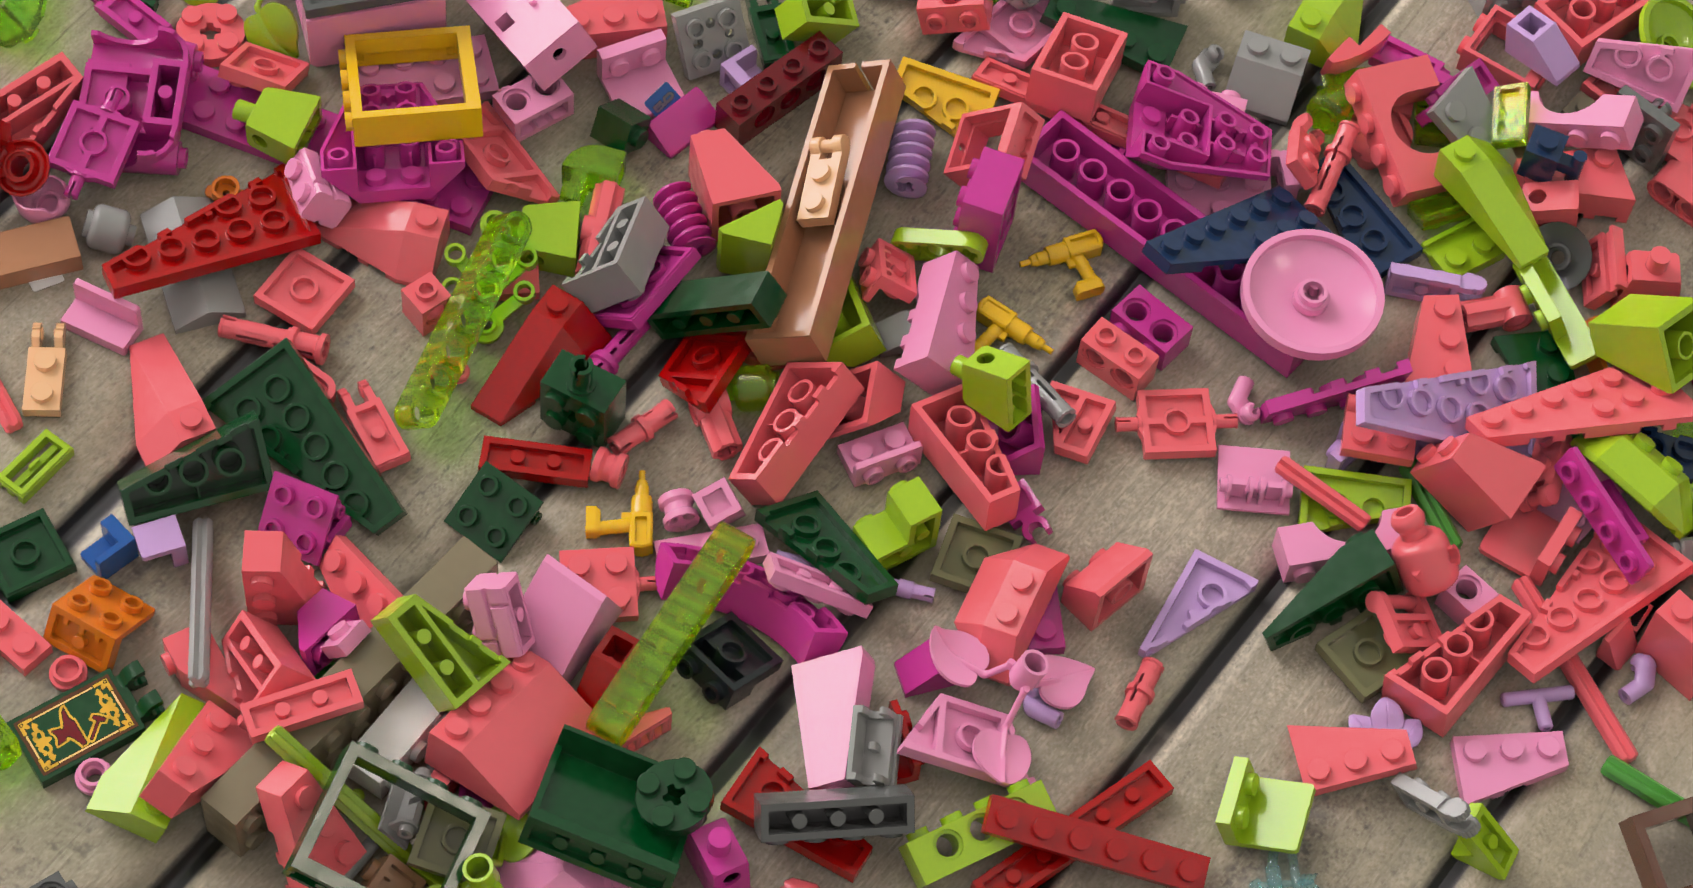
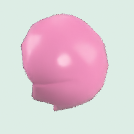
[11,175,71,224]

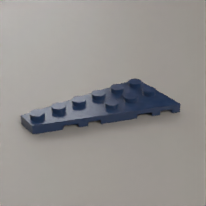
[1142,185,1334,275]

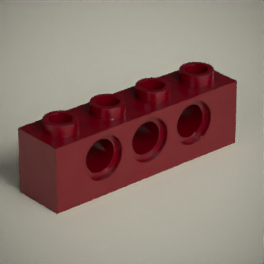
[715,31,843,146]

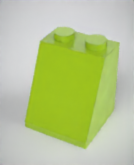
[1588,294,1693,394]

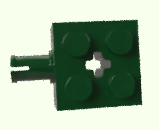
[540,349,626,448]

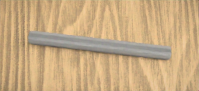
[188,517,214,689]

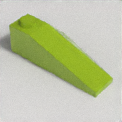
[1434,135,1549,270]
[85,693,205,843]

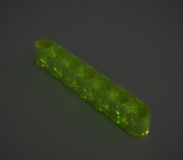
[394,211,532,431]
[585,521,756,747]

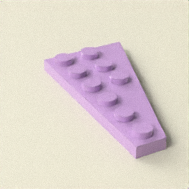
[1356,361,1537,458]

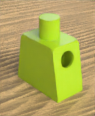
[232,87,323,164]
[500,201,580,277]
[950,345,1032,432]

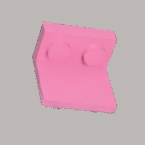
[597,29,684,117]

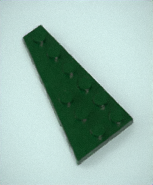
[202,338,408,536]

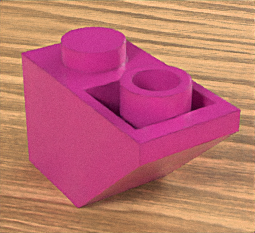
[297,588,360,676]

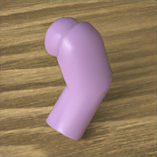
[1618,653,1657,705]
[1022,688,1064,729]

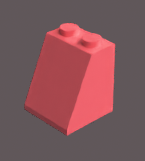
[688,128,782,242]
[1410,432,1546,532]
[1634,589,1693,701]

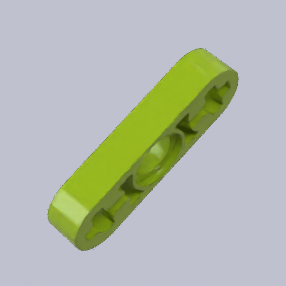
[890,227,988,264]

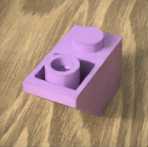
[1505,5,1580,87]

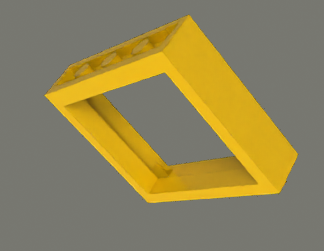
[338,25,483,147]

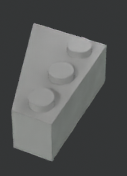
[561,196,670,313]

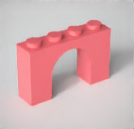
[1344,54,1450,207]

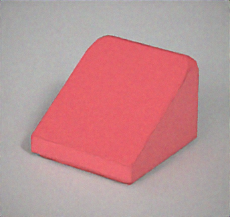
[1596,618,1637,671]

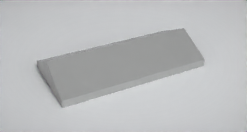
[140,196,246,334]

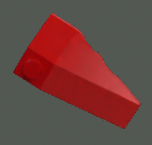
[471,284,612,426]

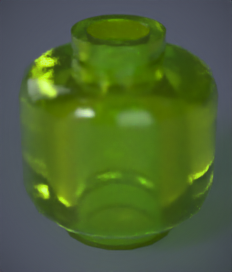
[1306,84,1355,135]
[727,364,780,412]

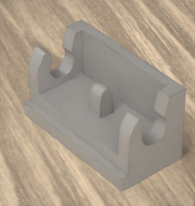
[846,705,904,787]

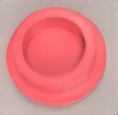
[49,655,88,692]

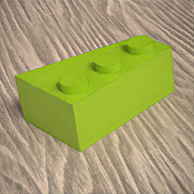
[370,594,511,712]

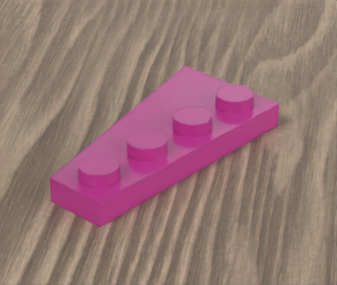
[1259,358,1413,426]

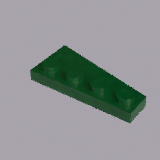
[754,490,899,605]

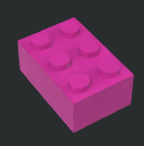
[953,146,1025,273]

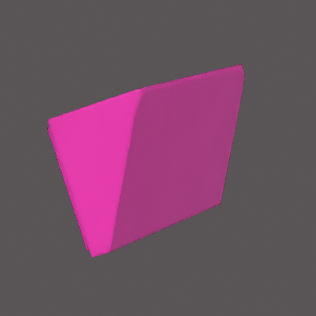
[648,86,716,159]

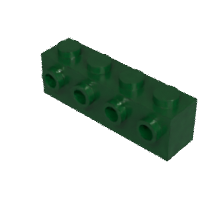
[647,271,787,339]

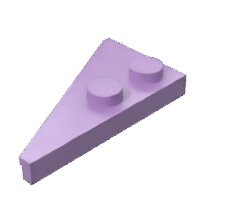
[1138,549,1259,658]

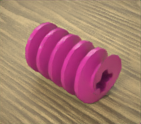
[653,181,717,257]

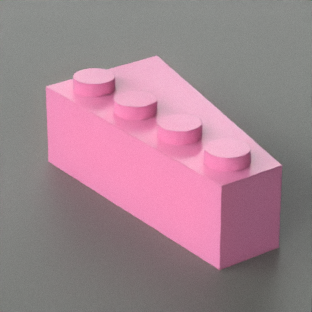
[893,250,979,396]

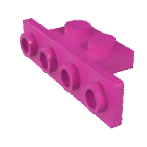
[1554,447,1654,585]

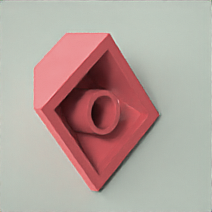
[828,361,906,440]

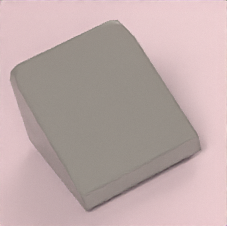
[875,309,911,358]

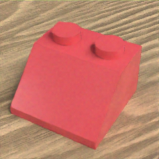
[1060,542,1153,632]

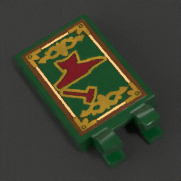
[6,659,165,789]

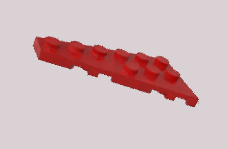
[102,163,321,299]

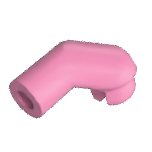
[1227,376,1261,425]

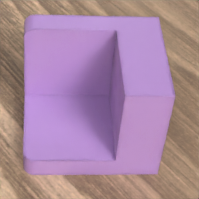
[719,45,762,94]
[131,515,189,568]

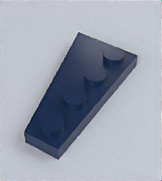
[1317,157,1423,278]

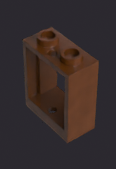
[1618,797,1693,888]

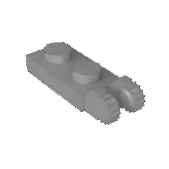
[1391,772,1481,839]

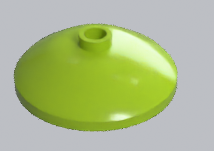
[1639,0,1693,89]

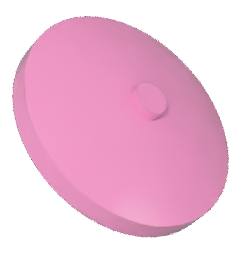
[1240,229,1385,361]

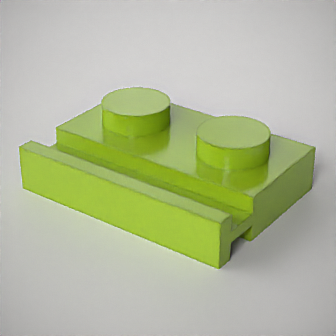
[1421,217,1506,276]

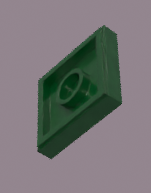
[0,508,77,604]

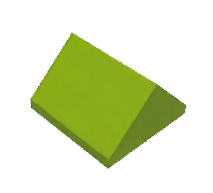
[716,199,784,275]

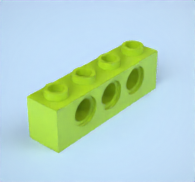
[898,778,1057,888]

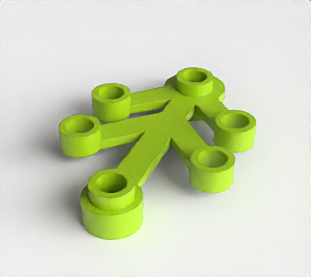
[442,210,538,344]

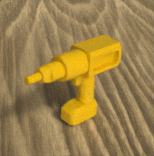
[1019,229,1105,301]
[974,295,1054,355]
[585,470,653,557]

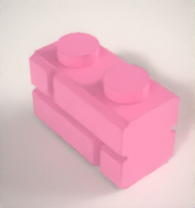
[284,147,352,229]
[463,572,535,658]

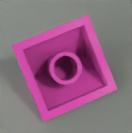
[987,384,1045,475]

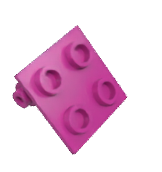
[257,471,346,566]

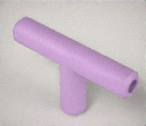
[1500,685,1575,732]

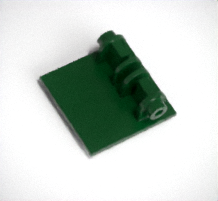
[444,461,544,563]

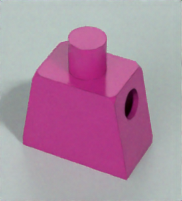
[683,818,750,888]

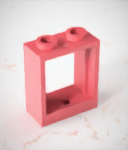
[1456,4,1546,95]
[943,102,1045,187]

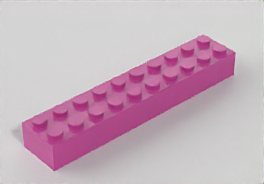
[1022,110,1305,378]

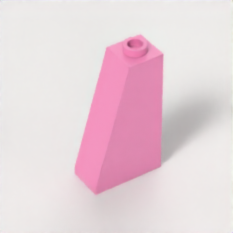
[791,646,875,790]

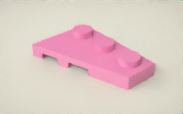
[1450,731,1569,805]

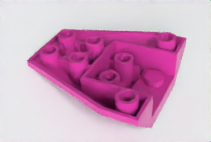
[1125,59,1272,181]
[320,81,465,203]

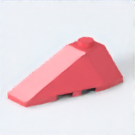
[315,199,450,286]
[129,333,216,466]

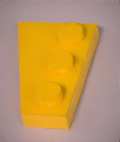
[897,56,1000,138]

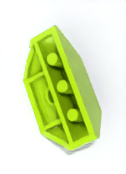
[1569,432,1693,540]

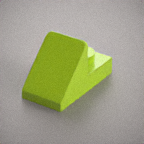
[1451,803,1519,880]

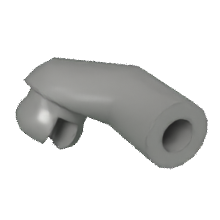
[1192,44,1224,91]

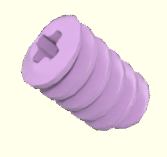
[884,119,936,199]

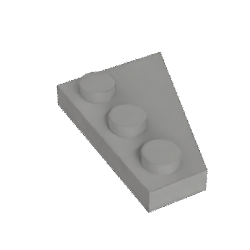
[1426,66,1516,169]

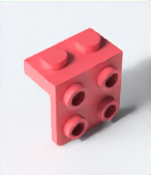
[1479,506,1583,587]

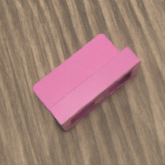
[61,278,143,356]

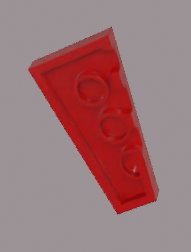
[720,746,873,883]

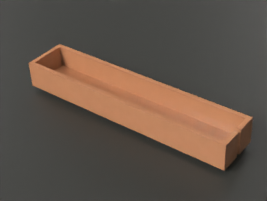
[745,59,906,366]

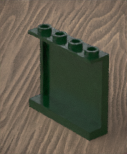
[518,724,688,888]

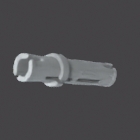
[999,343,1076,428]

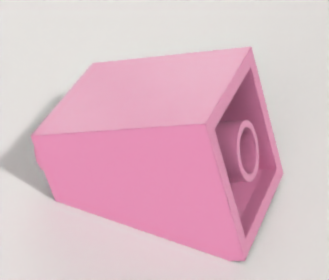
[523,554,623,683]

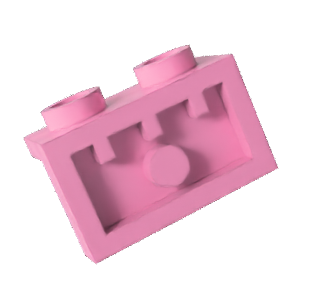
[837,422,923,488]

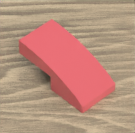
[1320,24,1391,77]

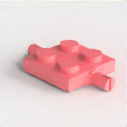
[1114,388,1238,460]
[559,547,657,622]

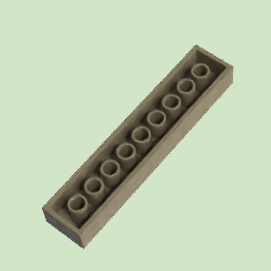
[201,536,498,858]

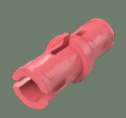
[607,399,678,455]
[1115,657,1165,731]

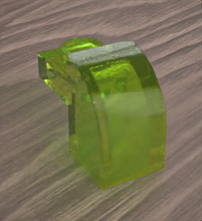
[560,145,626,212]

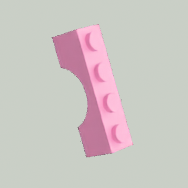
[1496,90,1644,150]
[1272,505,1418,583]

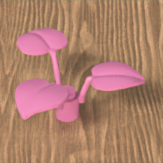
[929,625,1095,786]

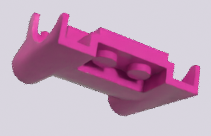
[79,25,204,176]

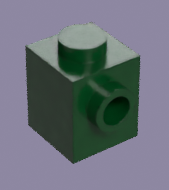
[590,98,651,156]

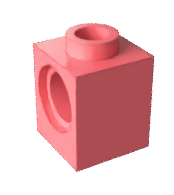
[401,271,453,337]

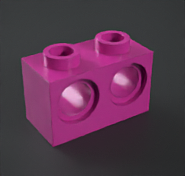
[1109,284,1193,371]

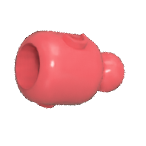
[1391,504,1461,597]

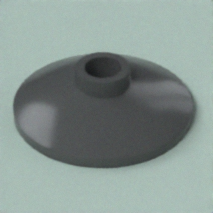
[1539,222,1592,290]

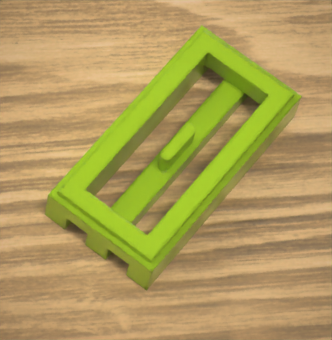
[0,429,75,504]

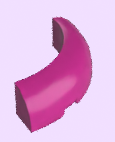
[655,542,848,663]

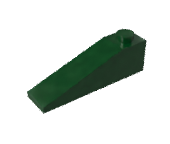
[1262,529,1403,651]

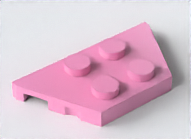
[952,0,1054,70]
[897,693,1036,787]

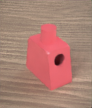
[1522,180,1579,228]
[1610,246,1681,307]

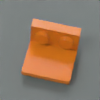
[43,575,155,673]

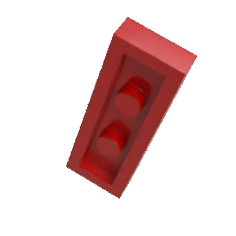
[478,435,593,488]

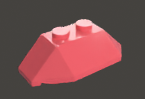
[954,543,1070,687]

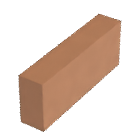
[0,215,83,290]

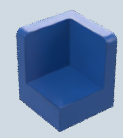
[80,514,139,579]

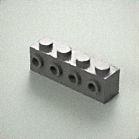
[754,784,915,845]

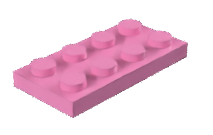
[358,34,499,105]

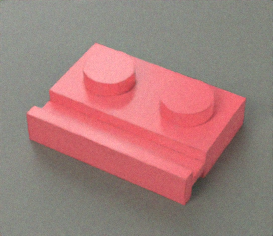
[1582,225,1628,311]

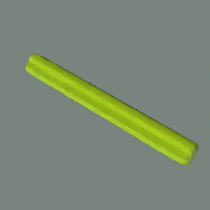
[265,725,413,864]

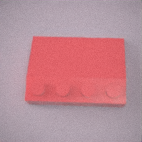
[424,650,606,820]

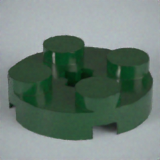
[635,757,714,837]

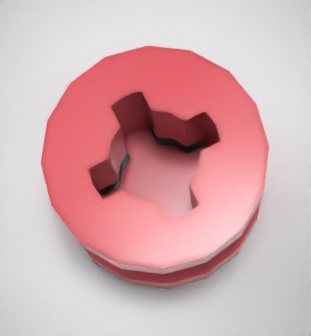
[589,446,629,490]

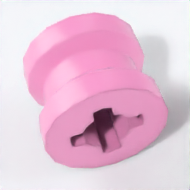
[658,488,700,532]

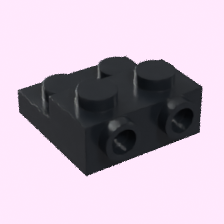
[673,611,784,710]

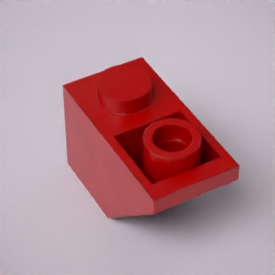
[576,625,646,721]

